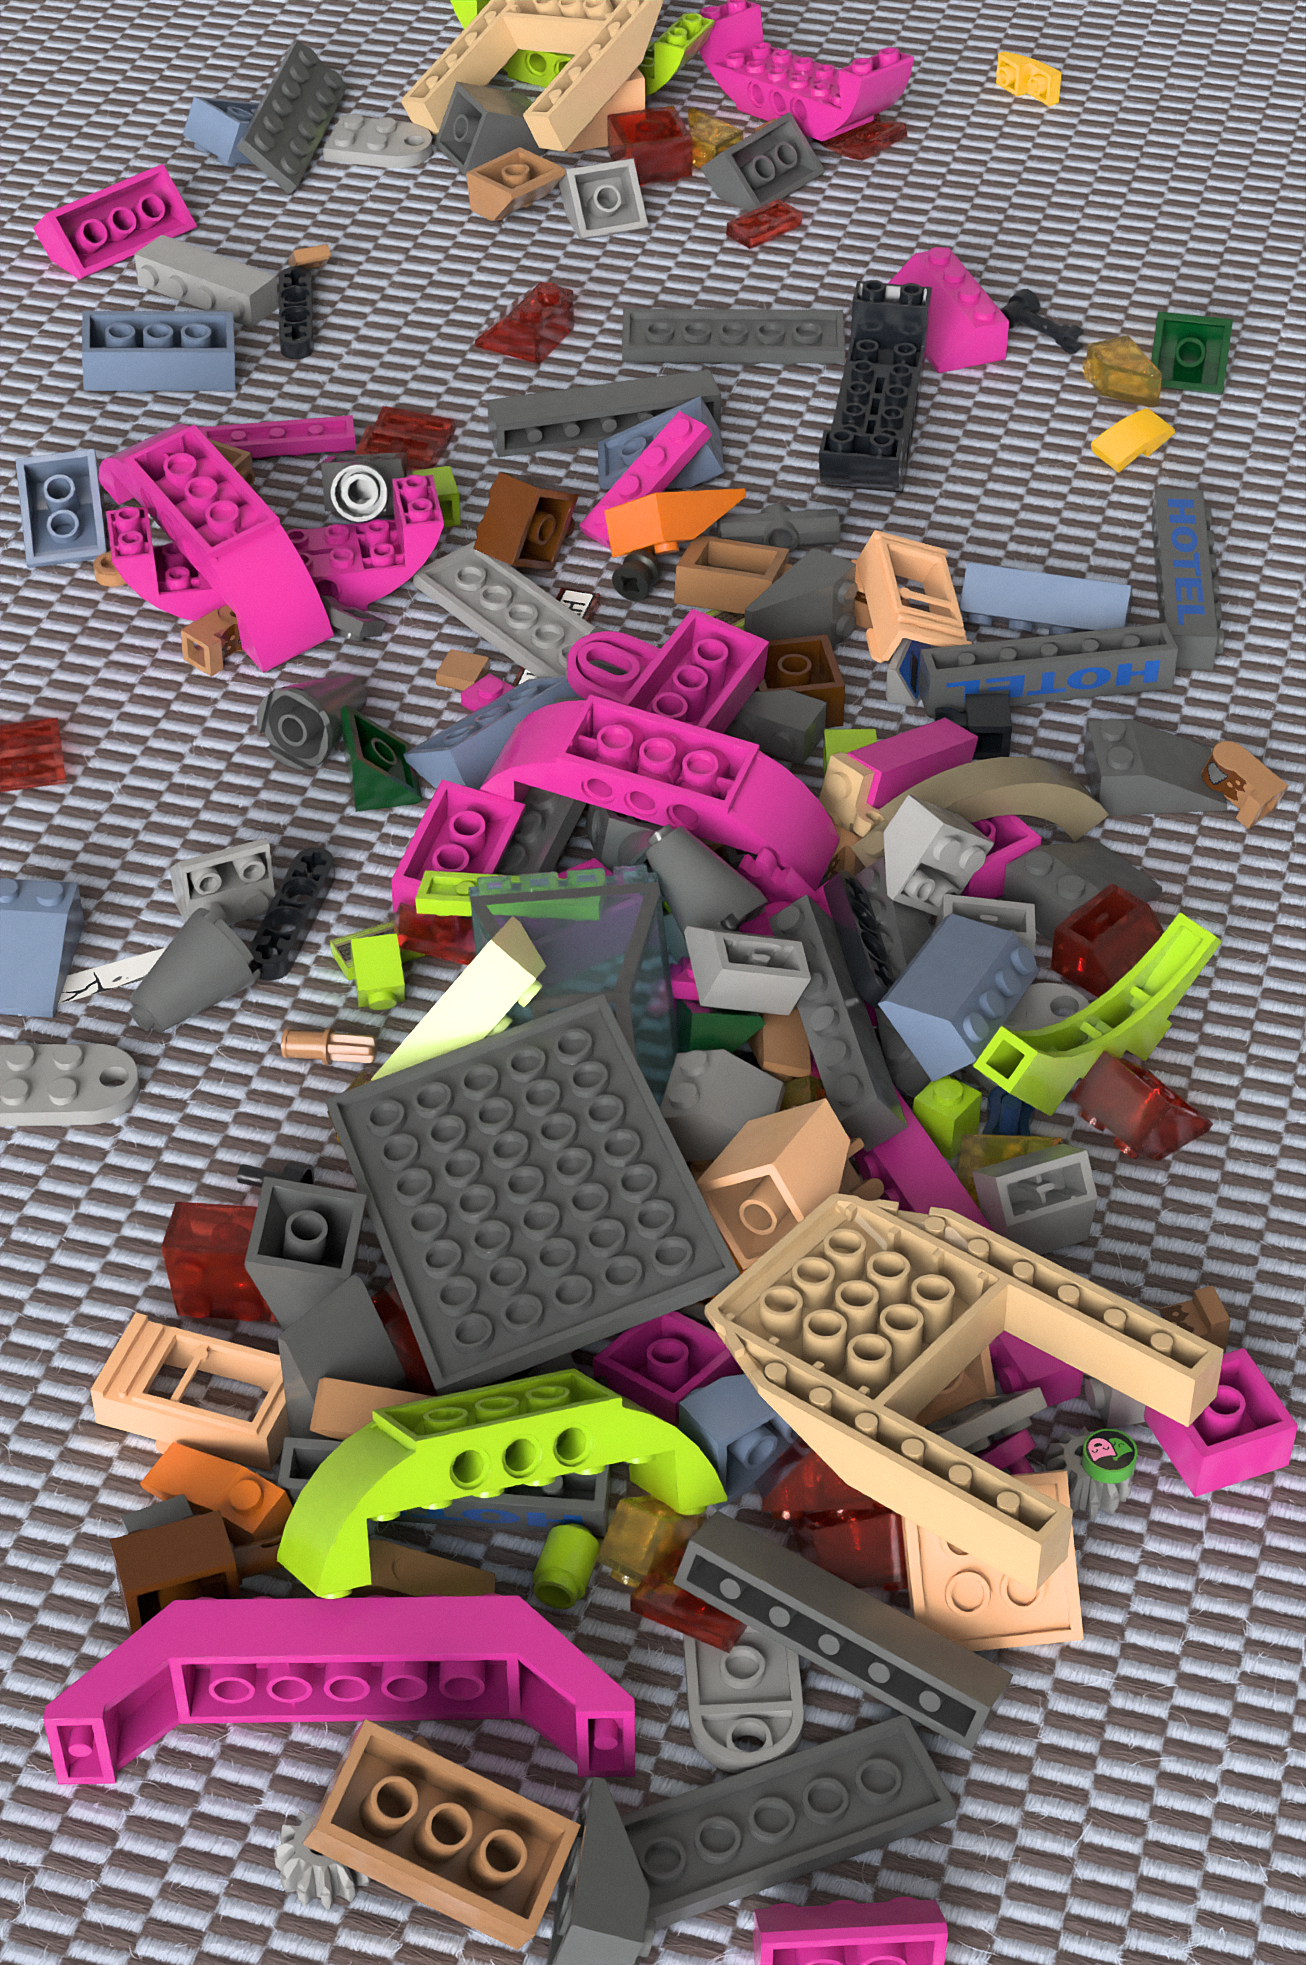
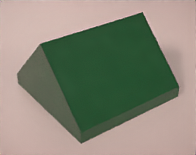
[1148,311,1233,395]
[340,705,422,812]
[671,998,766,1062]

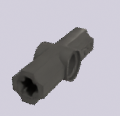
[717,504,840,554]

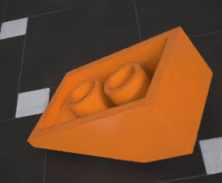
[604,488,746,558]

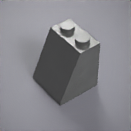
[434,81,546,175]
[244,1176,367,1331]

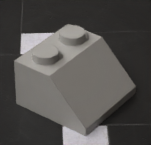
[559,158,649,240]
[660,1049,785,1162]

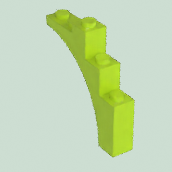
[973,912,1222,1116]

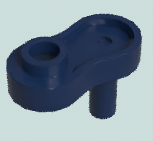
[980,1085,1036,1164]

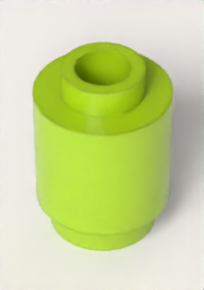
[532,1523,601,1609]

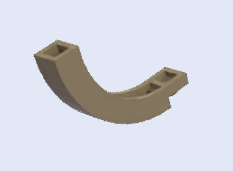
[850,757,1109,868]

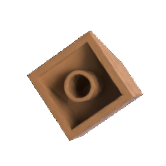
[466,147,566,221]

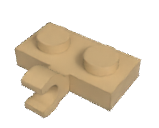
[819,751,885,837]

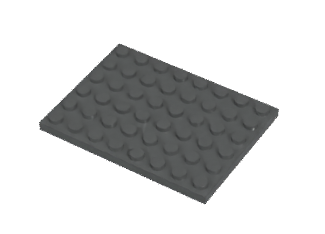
[324,994,740,1396]

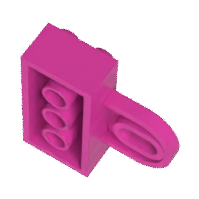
[566,608,769,734]

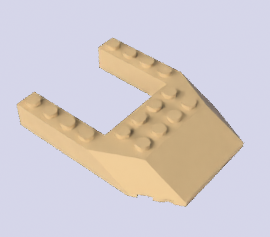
[400,0,664,151]
[705,1193,1224,1592]

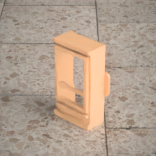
[851,530,972,663]
[90,1313,290,1471]

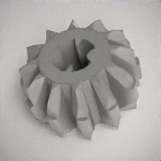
[1043,1425,1134,1520]
[274,1809,371,1910]

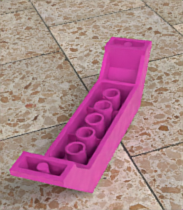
[43,1593,635,1784]

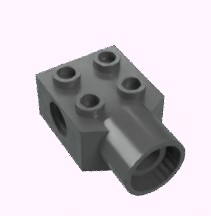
[321,452,409,522]
[585,804,667,903]

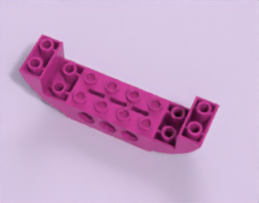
[699,0,914,141]
[98,423,334,673]
[106,475,444,621]
[479,695,840,891]

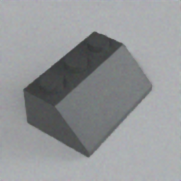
[700,112,826,215]

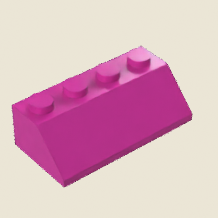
[33,164,198,280]
[888,247,1009,373]

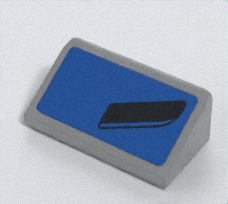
[886,638,933,707]

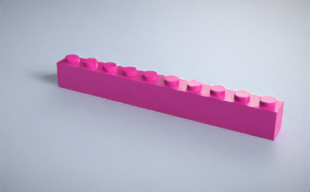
[797,1047,1083,1408]

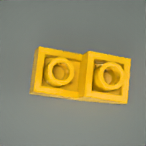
[996,51,1062,106]
[1091,408,1175,473]

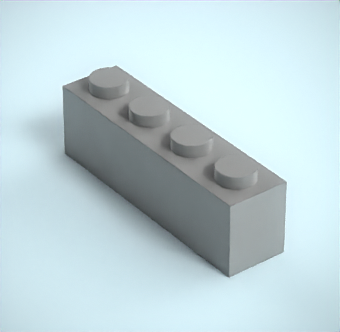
[134,235,279,327]

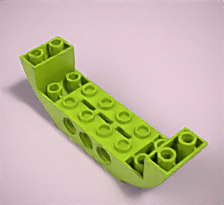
[450,0,715,97]
[277,1368,727,1599]

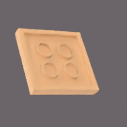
[901,1470,1084,1652]

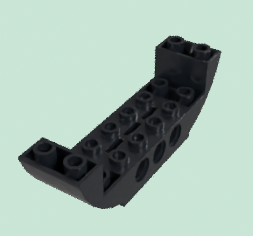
[819,280,932,493]

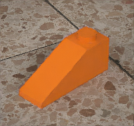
[140,1442,293,1546]

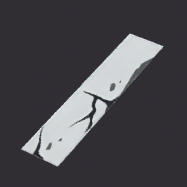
[18,947,167,1016]

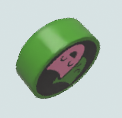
[1081,1429,1138,1484]

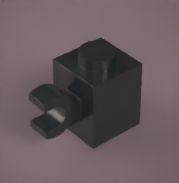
[934,694,1012,760]

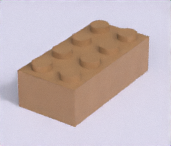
[302,1719,581,1950]

